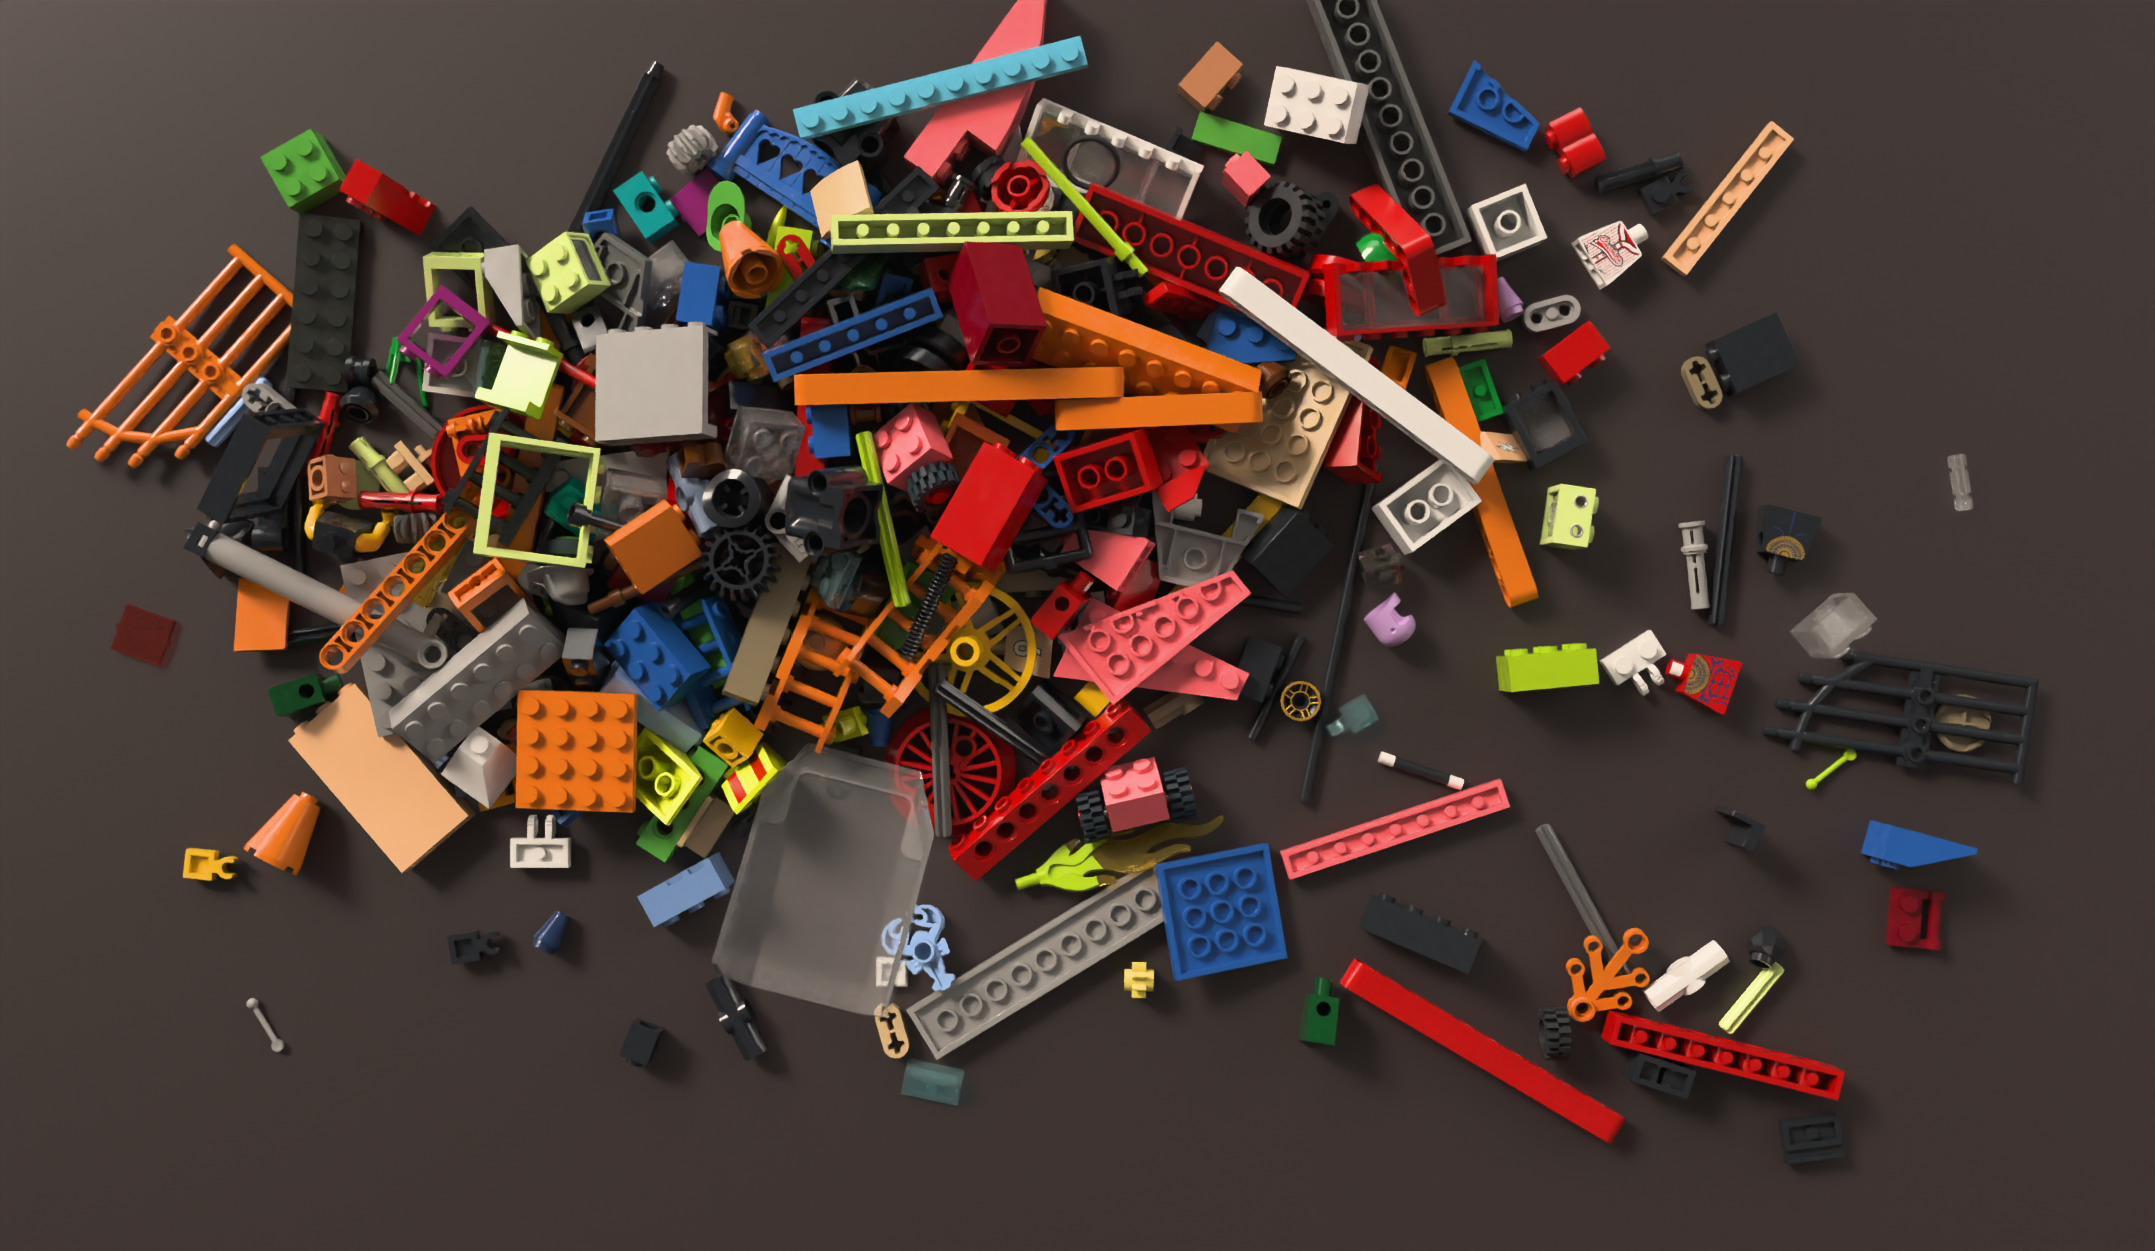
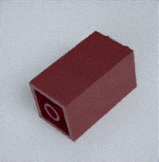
[947,241,1047,367]

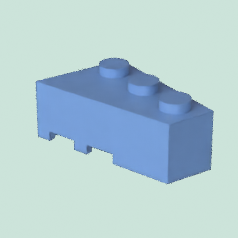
[637,852,735,928]

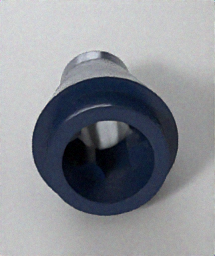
[532,909,571,955]

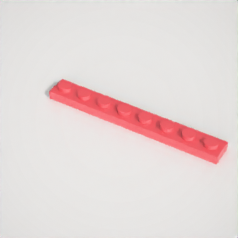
[1280,779,1510,880]

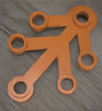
[1566,928,1650,1022]

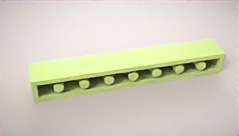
[830,211,1074,254]

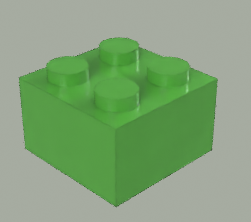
[260,129,346,213]

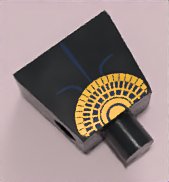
[1755,504,1822,576]

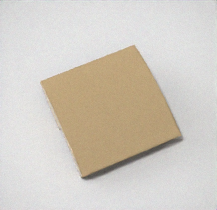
[810,160,874,240]

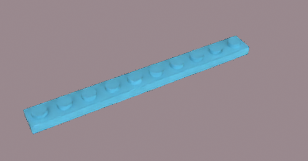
[793,36,1088,141]

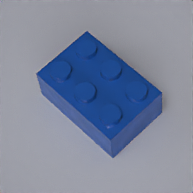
[676,262,736,341]
[604,601,711,712]

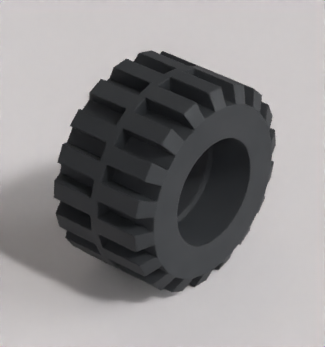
[1245,181,1326,261]

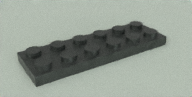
[286,213,361,393]

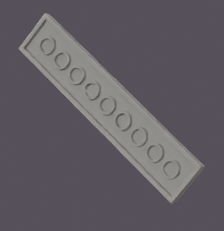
[906,858,1164,1060]

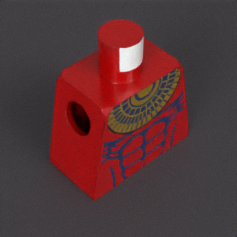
[1030,571,1094,640]
[1665,654,1743,715]

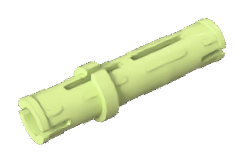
[1422,329,1513,357]
[349,436,421,514]

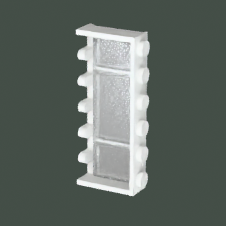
[1016,98,1204,219]

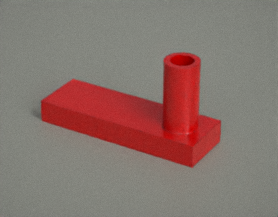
[1142,281,1221,321]

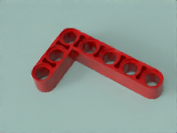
[1348,183,1447,317]

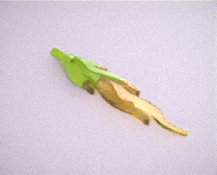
[1015,815,1224,892]

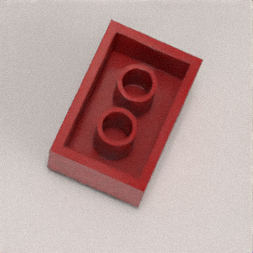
[1053,427,1164,514]

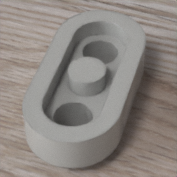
[1521,295,1581,333]

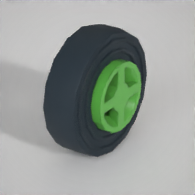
[543,536,598,560]

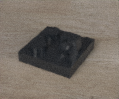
[430,206,511,290]

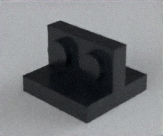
[1010,678,1088,755]

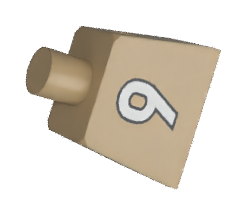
[989,624,1053,678]

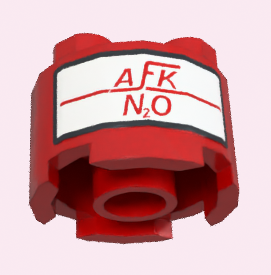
[991,159,1056,212]

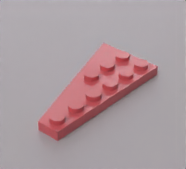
[1058,570,1251,705]
[1053,598,1249,700]

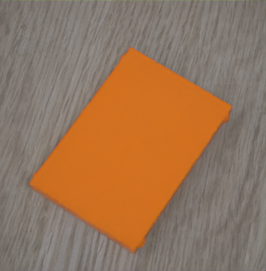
[234,578,290,652]

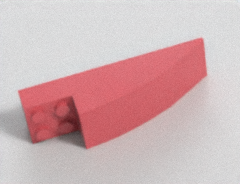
[904,0,1047,186]

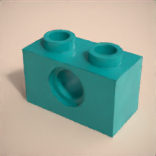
[613,171,680,244]

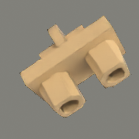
[385,441,437,493]

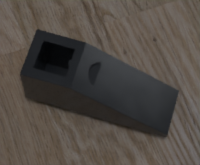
[1055,503,1152,539]

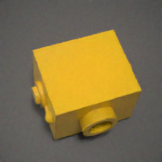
[703,708,763,768]

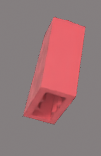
[1060,530,1156,593]

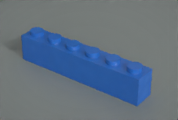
[762,288,943,382]

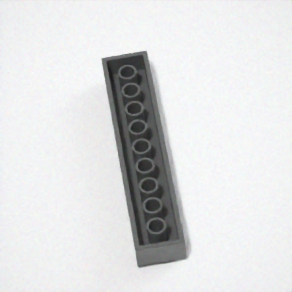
[1306,0,1472,257]

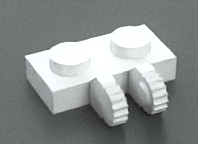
[1600,630,1666,696]
[510,815,571,868]

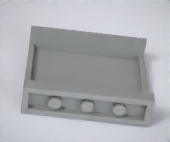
[595,321,718,446]

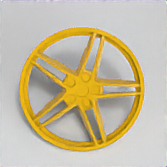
[902,582,1037,716]

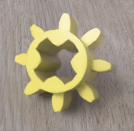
[1124,962,1154,998]

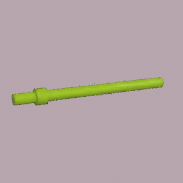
[1020,136,1148,278]

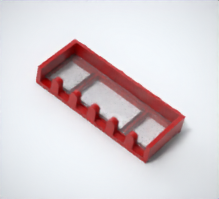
[1322,254,1499,342]

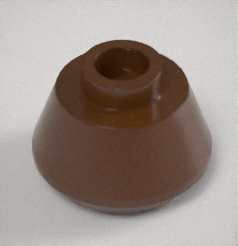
[1256,361,1291,399]

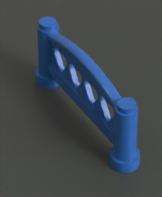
[706,110,882,251]

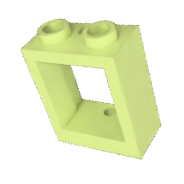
[423,252,495,332]

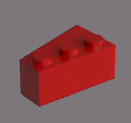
[339,159,436,236]

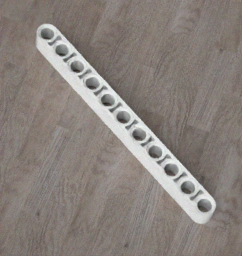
[1219,267,1495,484]

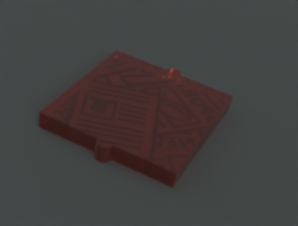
[111,604,176,666]

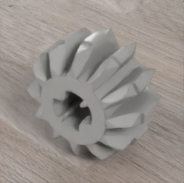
[666,125,718,174]

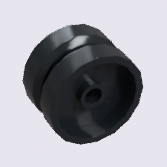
[894,324,970,372]

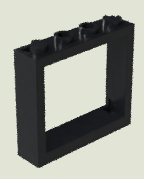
[197,408,327,525]

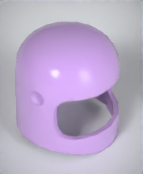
[1363,592,1416,647]

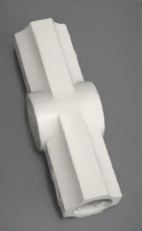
[1642,940,1730,1012]

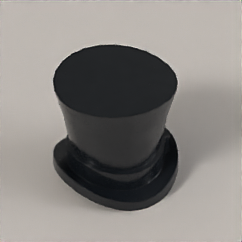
[702,469,773,528]

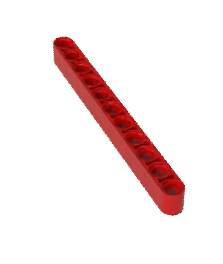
[1339,958,1626,1144]

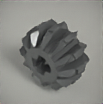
[393,512,442,544]

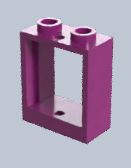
[396,284,492,380]

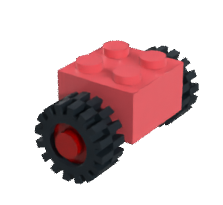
[873,402,962,514]
[1075,757,1198,844]

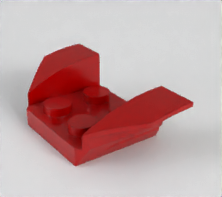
[1117,425,1211,513]

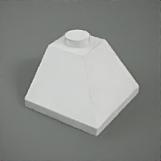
[422,332,489,398]
[441,727,517,809]

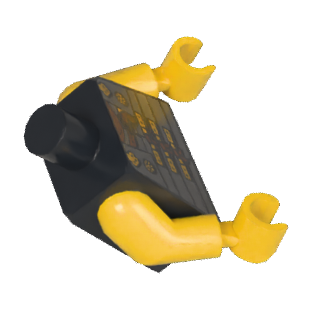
[304,501,400,558]

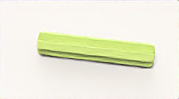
[1719,962,1785,1034]

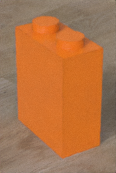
[603,500,702,595]

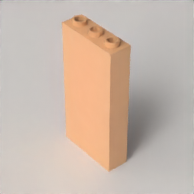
[288,682,476,873]

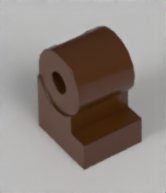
[677,440,726,479]

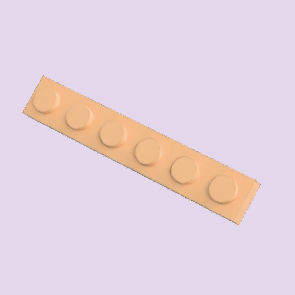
[1661,121,1794,277]

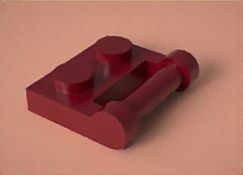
[1886,887,1946,950]

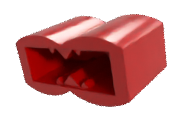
[1544,108,1607,179]

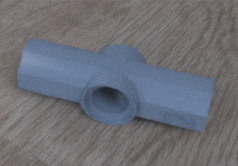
[666,451,723,540]

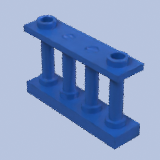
[672,595,764,731]

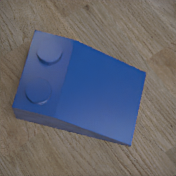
[1861,820,1978,870]

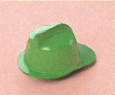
[706,181,752,252]

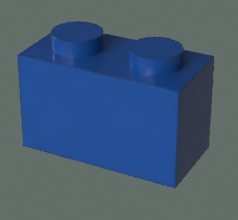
[806,404,854,461]

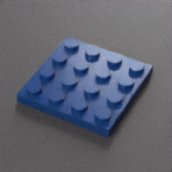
[1154,843,1288,981]

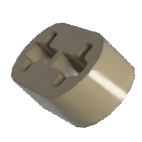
[1681,356,1723,410]

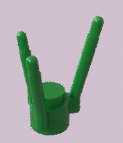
[379,337,429,408]

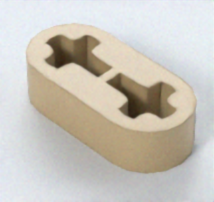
[875,1002,910,1058]

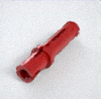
[303,391,343,476]
[357,491,445,514]

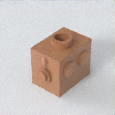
[307,454,358,505]

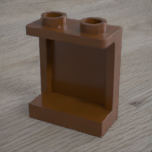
[553,353,611,449]

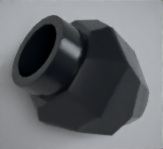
[1748,925,1786,970]

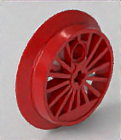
[884,707,1016,836]

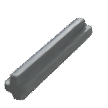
[371,371,444,439]

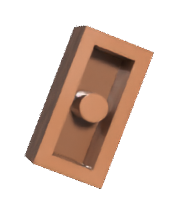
[1177,41,1243,113]

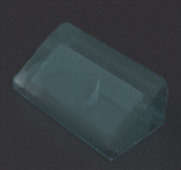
[901,1059,964,1105]

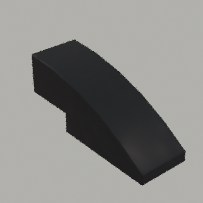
[723,381,798,426]

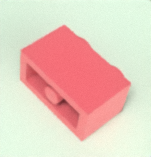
[1221,151,1271,208]

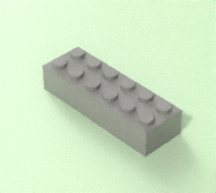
[388,597,566,763]

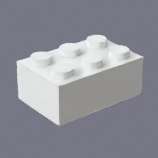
[1264,66,1370,144]

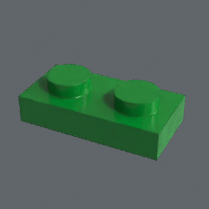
[1458,358,1504,422]

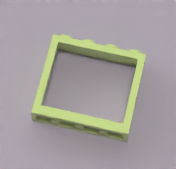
[473,432,605,569]

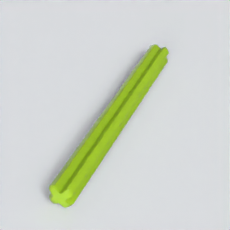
[856,431,911,608]

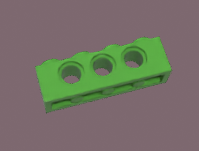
[636,744,731,862]

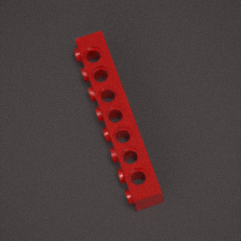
[948,697,1151,882]
[1601,1010,1845,1100]

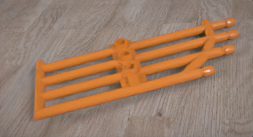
[66,244,293,469]

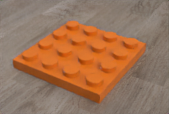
[516,689,638,813]

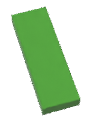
[1191,111,1283,167]

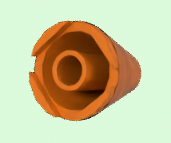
[719,221,785,299]
[243,792,321,876]

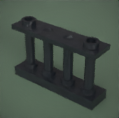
[441,407,569,548]

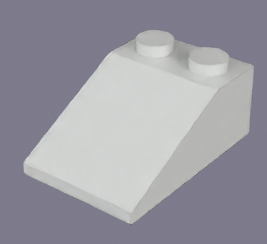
[1371,459,1482,555]

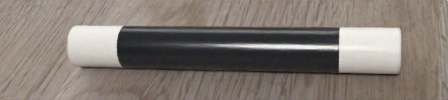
[1378,752,1464,790]

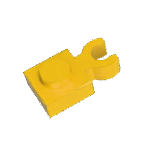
[183,848,239,881]

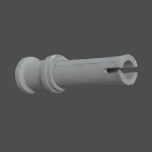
[1678,520,1710,609]

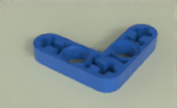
[1016,423,1076,532]

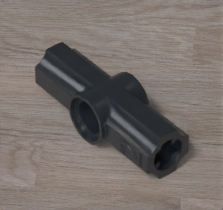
[705,971,769,1061]

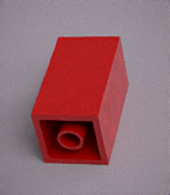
[930,441,1048,573]

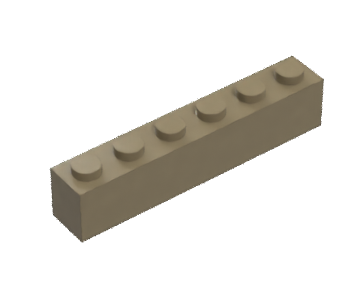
[722,541,818,706]

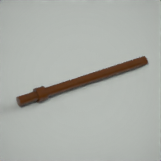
[587,540,757,615]

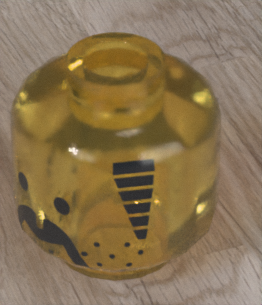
[724,335,767,382]

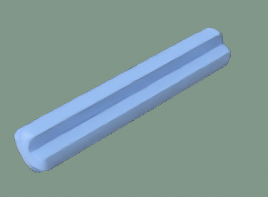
[205,376,273,447]

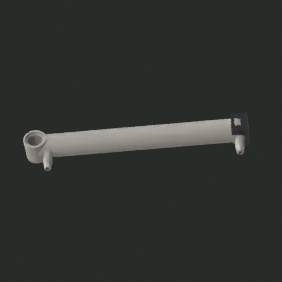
[183,520,452,671]

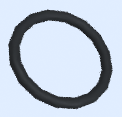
[1061,135,1121,190]

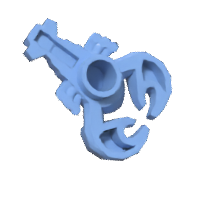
[883,904,956,992]

